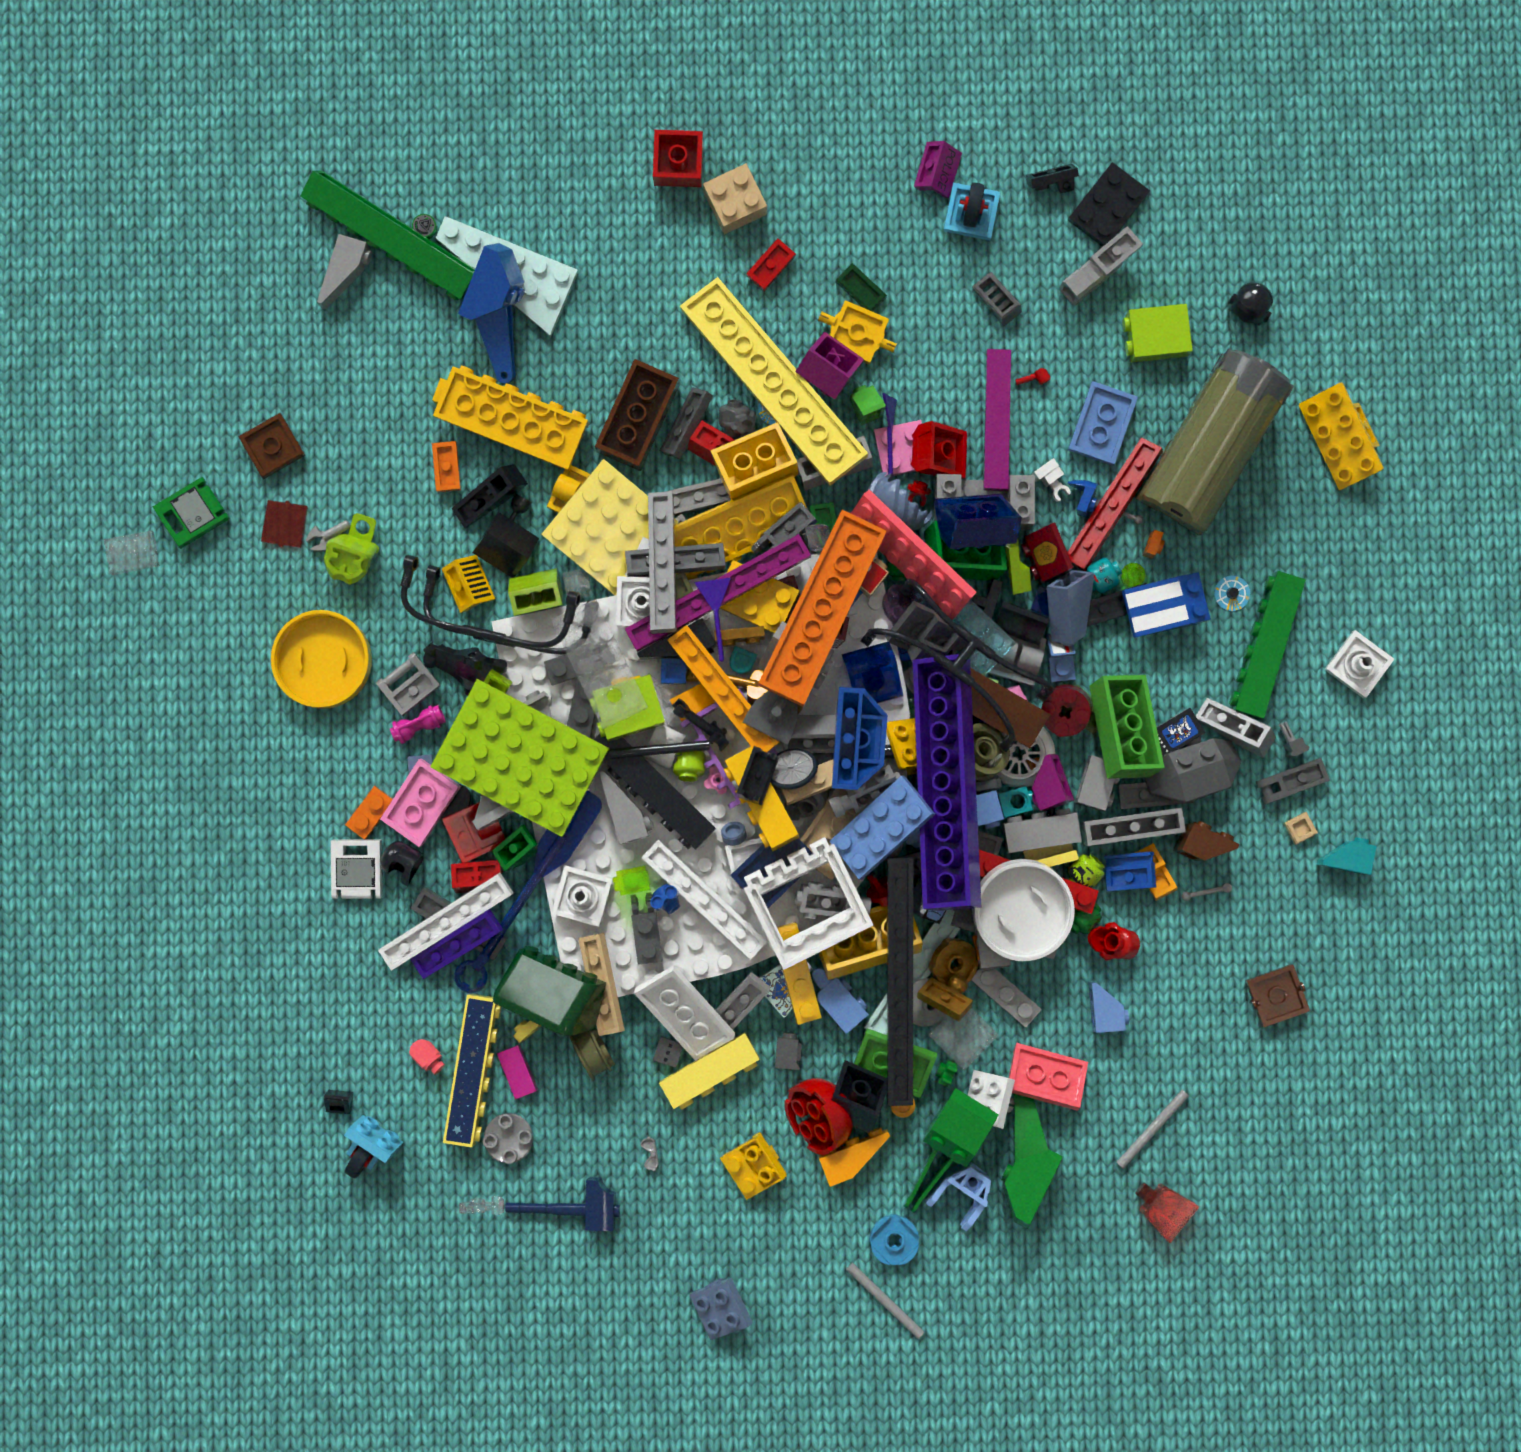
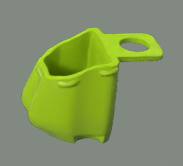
[324,513,379,585]

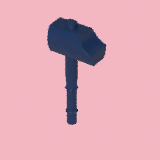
[505,1177,620,1231]

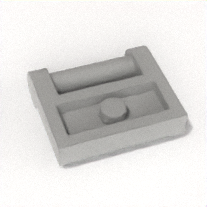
[375,652,441,716]

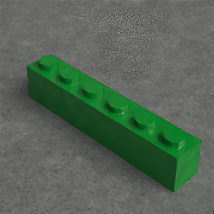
[1229,571,1306,720]

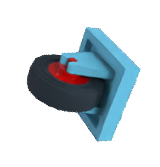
[943,182,1000,241]
[344,1115,403,1179]

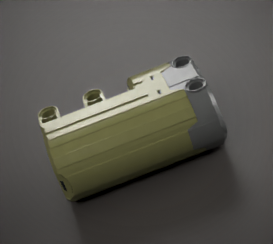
[1136,348,1294,536]

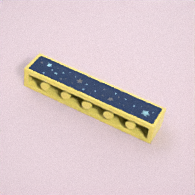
[443,994,502,1147]

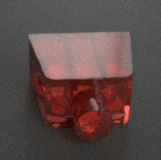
[1135,1182,1199,1243]

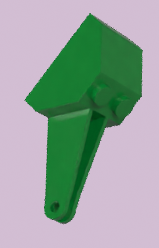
[904,1088,999,1213]
[1001,1094,1063,1229]

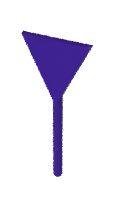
[882,393,897,474]
[694,578,731,662]

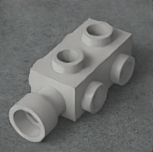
[828,765,900,818]
[794,881,871,919]

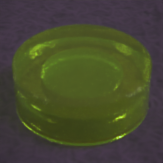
[1120,563,1146,588]

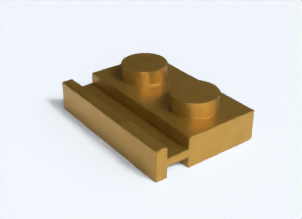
[714,626,765,647]

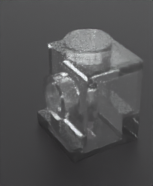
[562,569,593,598]

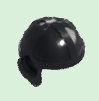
[1228,283,1273,326]

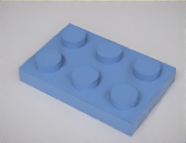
[1068,381,1138,466]

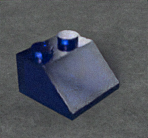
[841,641,903,703]

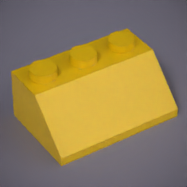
[711,422,799,500]

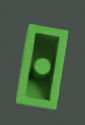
[850,385,886,426]

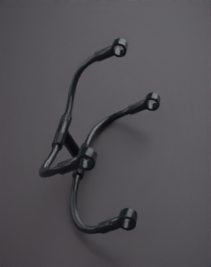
[400,555,599,654]
[860,579,1054,752]

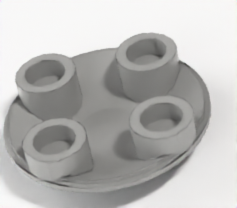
[483,1113,533,1164]

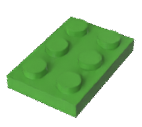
[854,1028,937,1098]

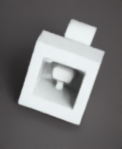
[1031,458,1071,502]

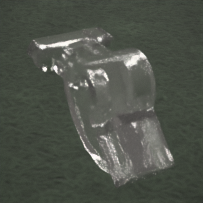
[459,1196,504,1215]

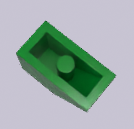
[492,824,538,871]

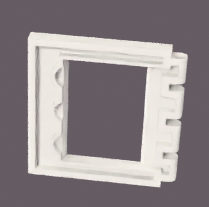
[743,837,873,970]

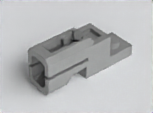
[1059,226,1143,306]

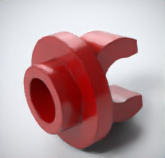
[907,480,931,506]

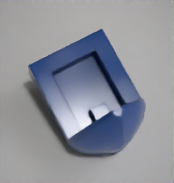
[1067,480,1098,518]

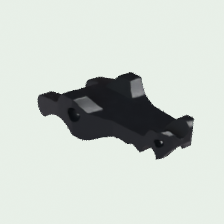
[423,641,507,696]

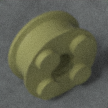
[973,723,1010,782]
[569,1027,615,1081]

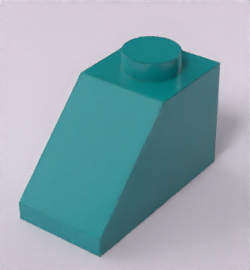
[1317,837,1377,875]

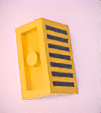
[442,555,495,613]

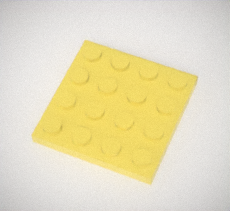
[541,459,678,596]

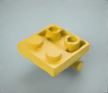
[720,1132,787,1200]

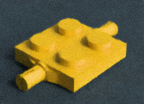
[818,300,897,365]

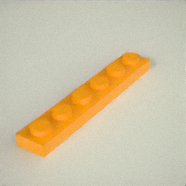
[667,625,780,753]

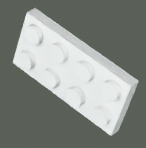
[634,965,735,1061]

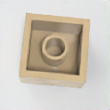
[703,163,767,235]

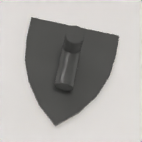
[742,691,798,745]

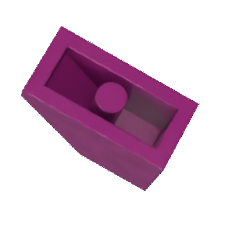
[1032,754,1074,811]

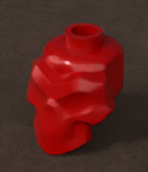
[1088,922,1140,961]

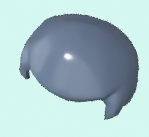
[867,472,933,532]

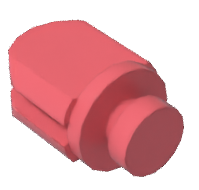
[409,1039,445,1075]

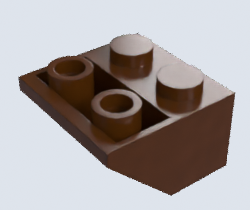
[1173,821,1240,861]

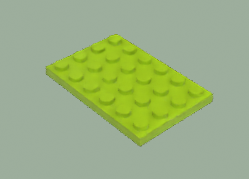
[430,679,610,837]

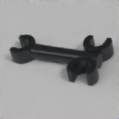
[672,698,729,752]

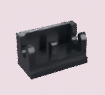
[736,746,779,806]

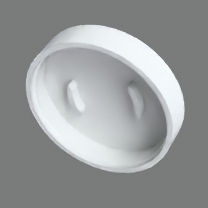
[972,859,1075,961]

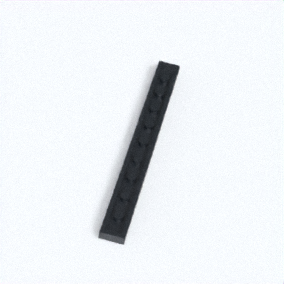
[887,857,913,1106]

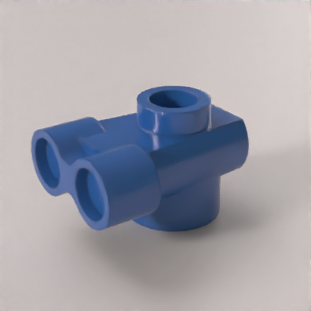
[650,884,680,914]

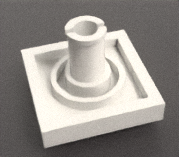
[615,576,650,627]
[1324,630,1394,699]
[551,865,613,927]
[968,1070,1015,1129]

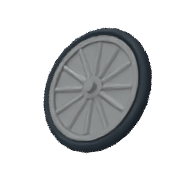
[771,748,818,790]

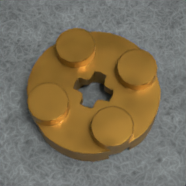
[928,938,978,986]

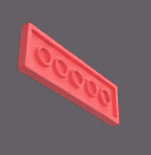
[851,490,977,620]

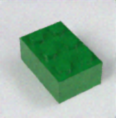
[924,520,1007,581]

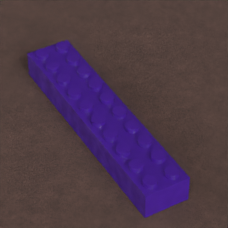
[913,654,982,911]

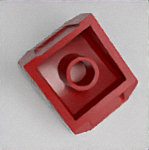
[911,421,967,479]

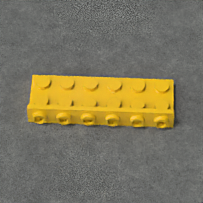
[433,366,590,471]
[674,473,807,580]

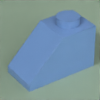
[1088,982,1129,1033]

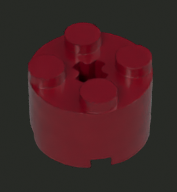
[1041,684,1092,737]

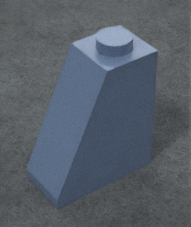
[1047,570,1094,646]

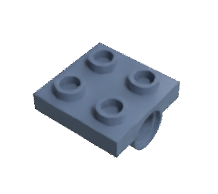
[689,1277,753,1340]

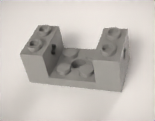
[934,474,1035,530]

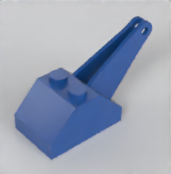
[458,243,525,384]

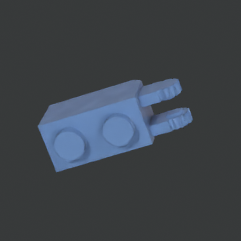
[811,968,869,1034]

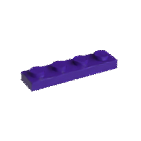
[410,909,503,979]

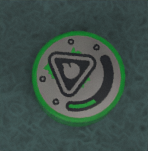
[412,214,437,239]

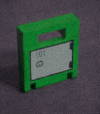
[152,477,230,549]

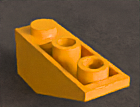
[819,1127,890,1187]

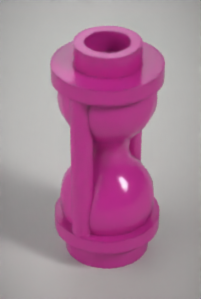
[390,705,446,744]

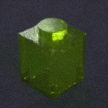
[613,865,651,896]

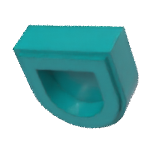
[729,646,758,675]

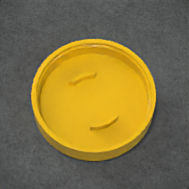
[271,610,372,709]

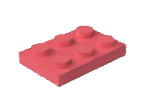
[1009,1043,1088,1111]

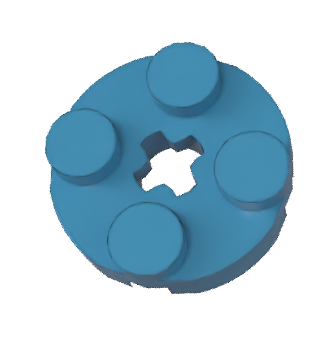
[869,1214,919,1265]

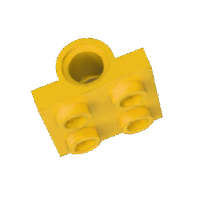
[547,465,590,513]

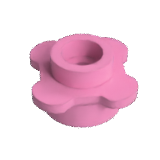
[704,766,727,794]

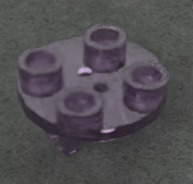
[882,584,928,626]

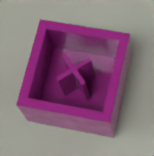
[795,332,864,399]

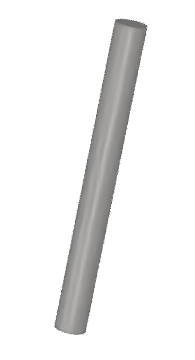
[1116,1090,1189,1169]
[846,1262,924,1339]

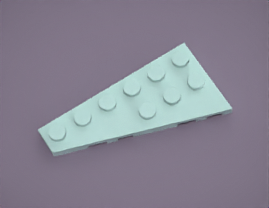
[436,216,578,337]

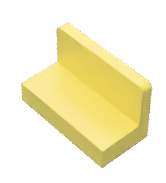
[1023,843,1079,867]

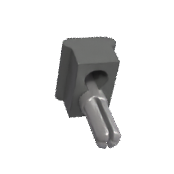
[1279,722,1310,758]

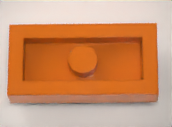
[432,441,461,493]
[345,786,393,840]

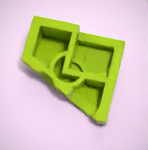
[1004,533,1031,595]

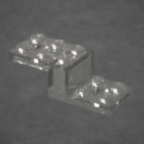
[551,599,648,729]

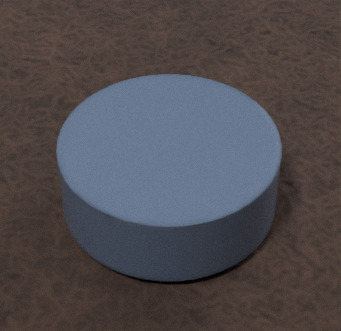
[721,822,747,846]

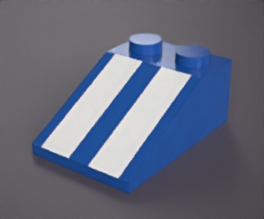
[1122,572,1211,638]

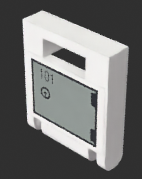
[331,839,382,899]

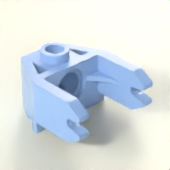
[925,1162,991,1231]

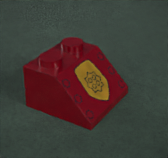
[1020,522,1073,585]

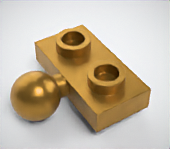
[917,975,973,1022]

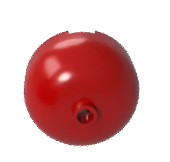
[784,1078,853,1155]

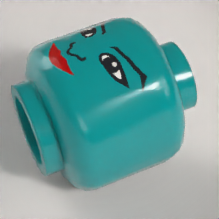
[1087,558,1122,594]

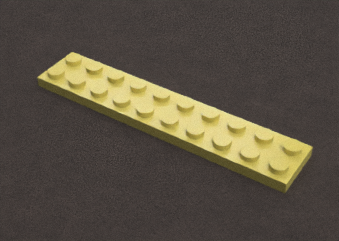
[680,277,868,486]

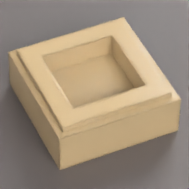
[1283,812,1318,845]

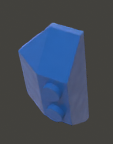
[832,687,888,790]

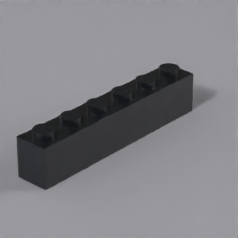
[594,734,716,850]

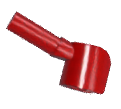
[1015,368,1051,385]

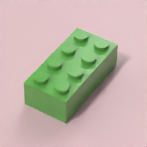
[1089,675,1165,779]

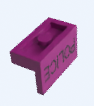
[914,141,962,198]

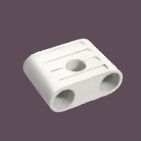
[643,725,686,770]

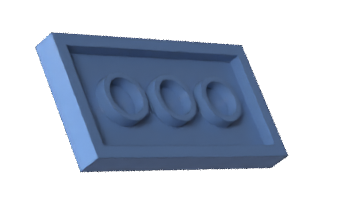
[829,775,935,880]

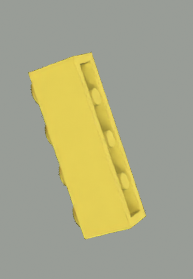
[659,1032,760,1110]

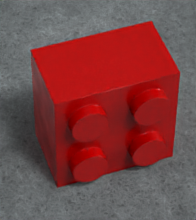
[653,129,704,188]

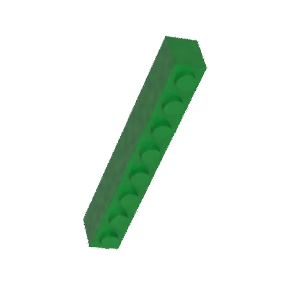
[300,171,475,300]

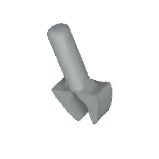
[306,520,351,552]

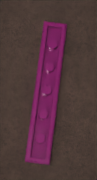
[983,349,1011,491]

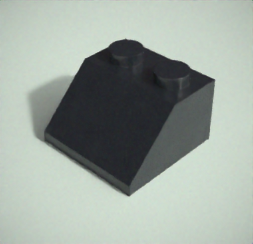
[831,1060,887,1133]

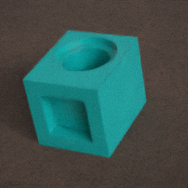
[997,786,1034,818]

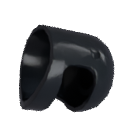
[380,841,424,887]

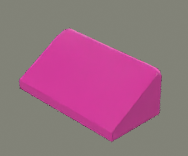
[497,1044,538,1099]

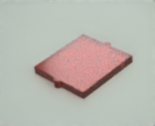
[261,500,308,548]

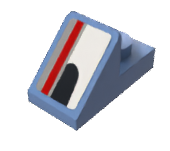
[1045,634,1076,683]

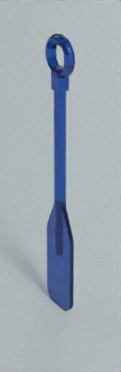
[454,790,602,993]

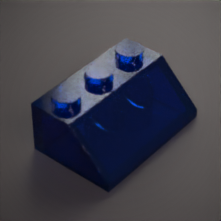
[934,494,1022,550]

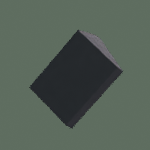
[472,512,539,578]
[993,601,1049,646]

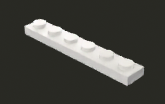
[641,840,768,960]
[378,873,513,971]

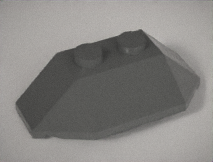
[1143,738,1242,804]

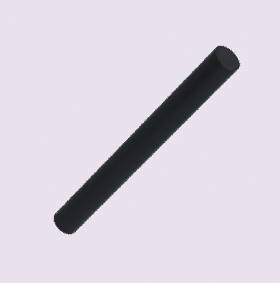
[609,740,710,759]

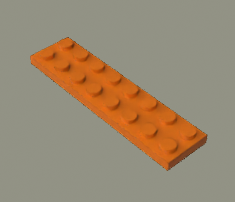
[758,510,887,707]

